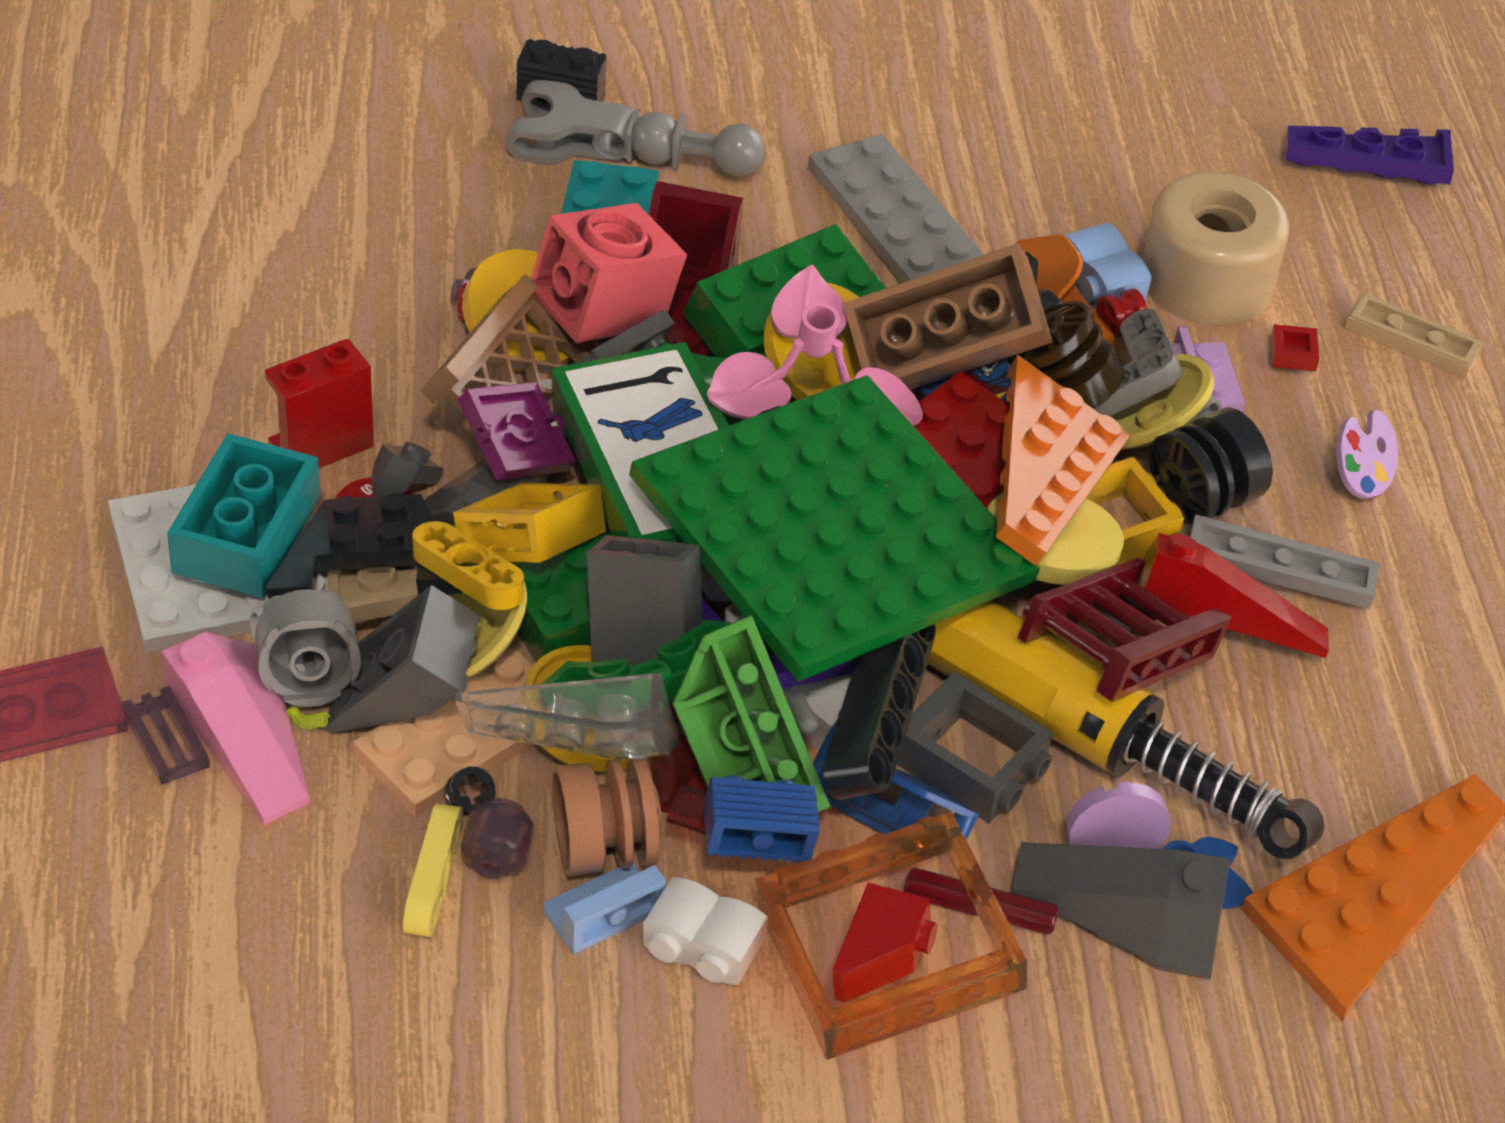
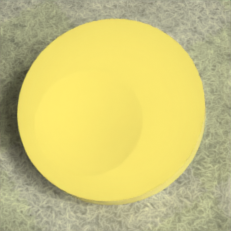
[988,492,1124,585]

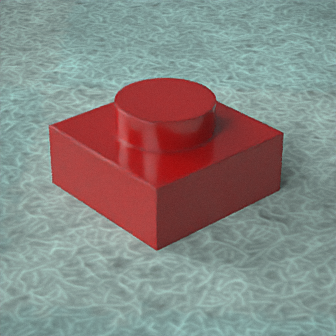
[1270,324,1320,371]

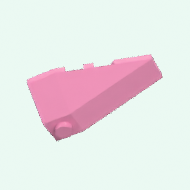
[161,631,310,825]

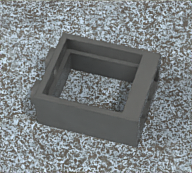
[897,671,1053,824]

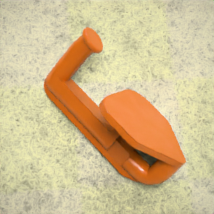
[1015,234,1116,347]

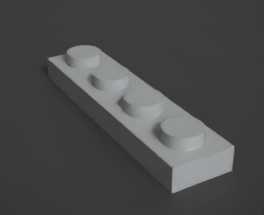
[1189,514,1379,609]

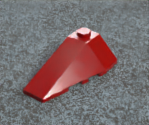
[1141,532,1329,658]

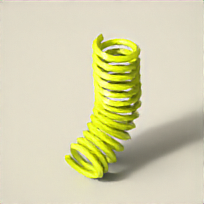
[285,705,330,730]

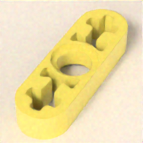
[403,803,463,938]

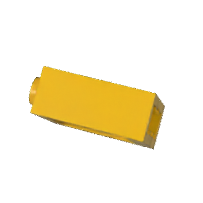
[1086,456,1184,565]
[453,483,606,563]

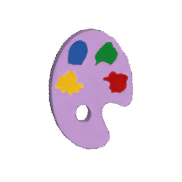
[1336,410,1398,499]

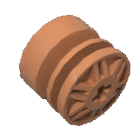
[552,756,662,876]

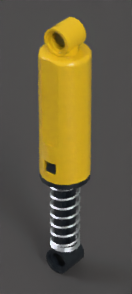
[927,600,1325,859]

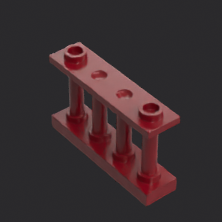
[1017,557,1232,702]

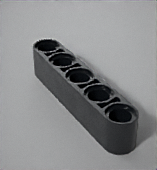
[823,624,936,800]

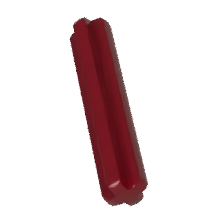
[904,868,1058,934]

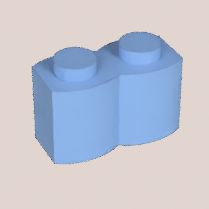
[1064,223,1152,310]

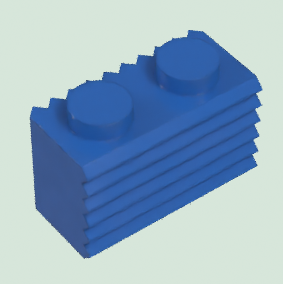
[703,775,820,864]

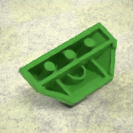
[672,615,831,812]

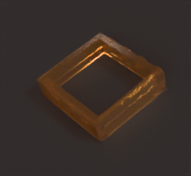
[755,811,1027,1060]

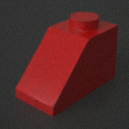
[832,882,937,1002]

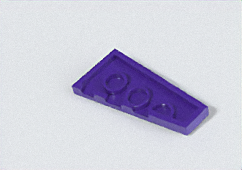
[1285,125,1454,185]

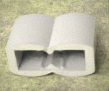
[643,877,768,985]

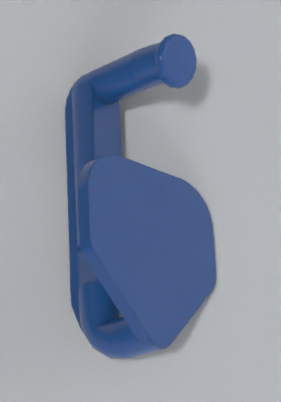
[813,710,979,853]

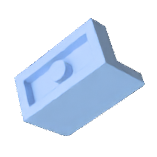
[543,863,666,954]

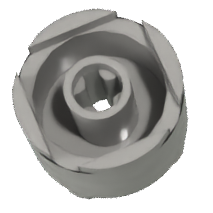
[255,589,361,707]

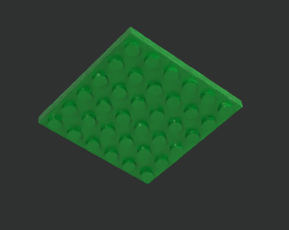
[629,375,1040,682]

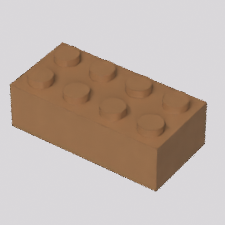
[843,243,1053,390]

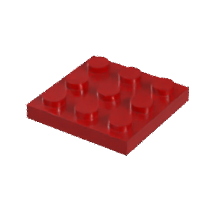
[914,371,1010,509]

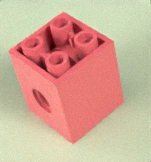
[531,203,687,343]

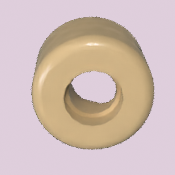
[1142,171,1289,325]

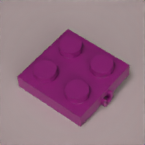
[457,382,577,481]

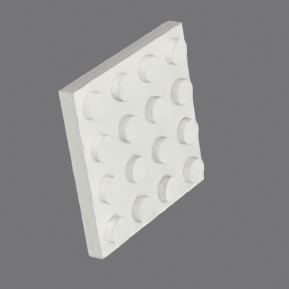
[108,484,328,653]

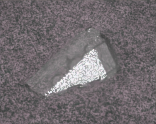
[455,673,679,759]

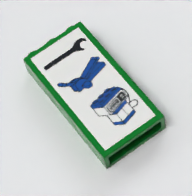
[551,342,729,566]

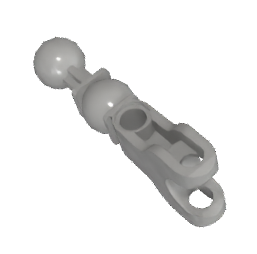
[505,80,765,177]

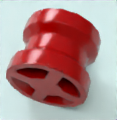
[1096,288,1148,339]

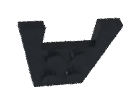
[266,493,463,599]

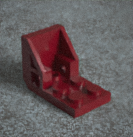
[648,181,743,356]

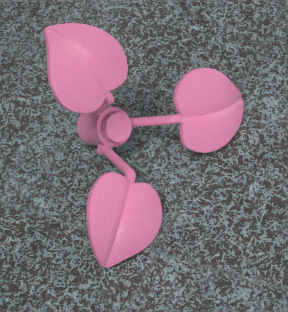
[707,265,923,426]

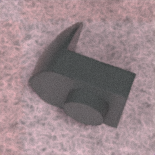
[371,441,444,497]

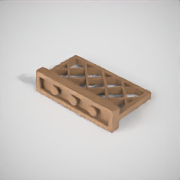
[420,274,590,418]

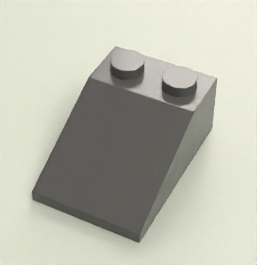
[324,585,479,734]

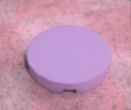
[1066,782,1171,849]

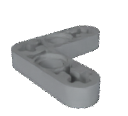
[1094,308,1183,416]

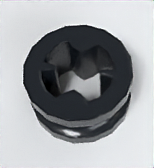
[444,766,496,816]

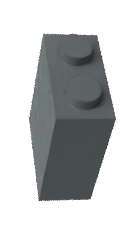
[587,535,702,665]

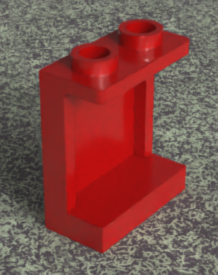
[265,339,374,468]

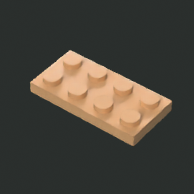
[353,647,536,817]

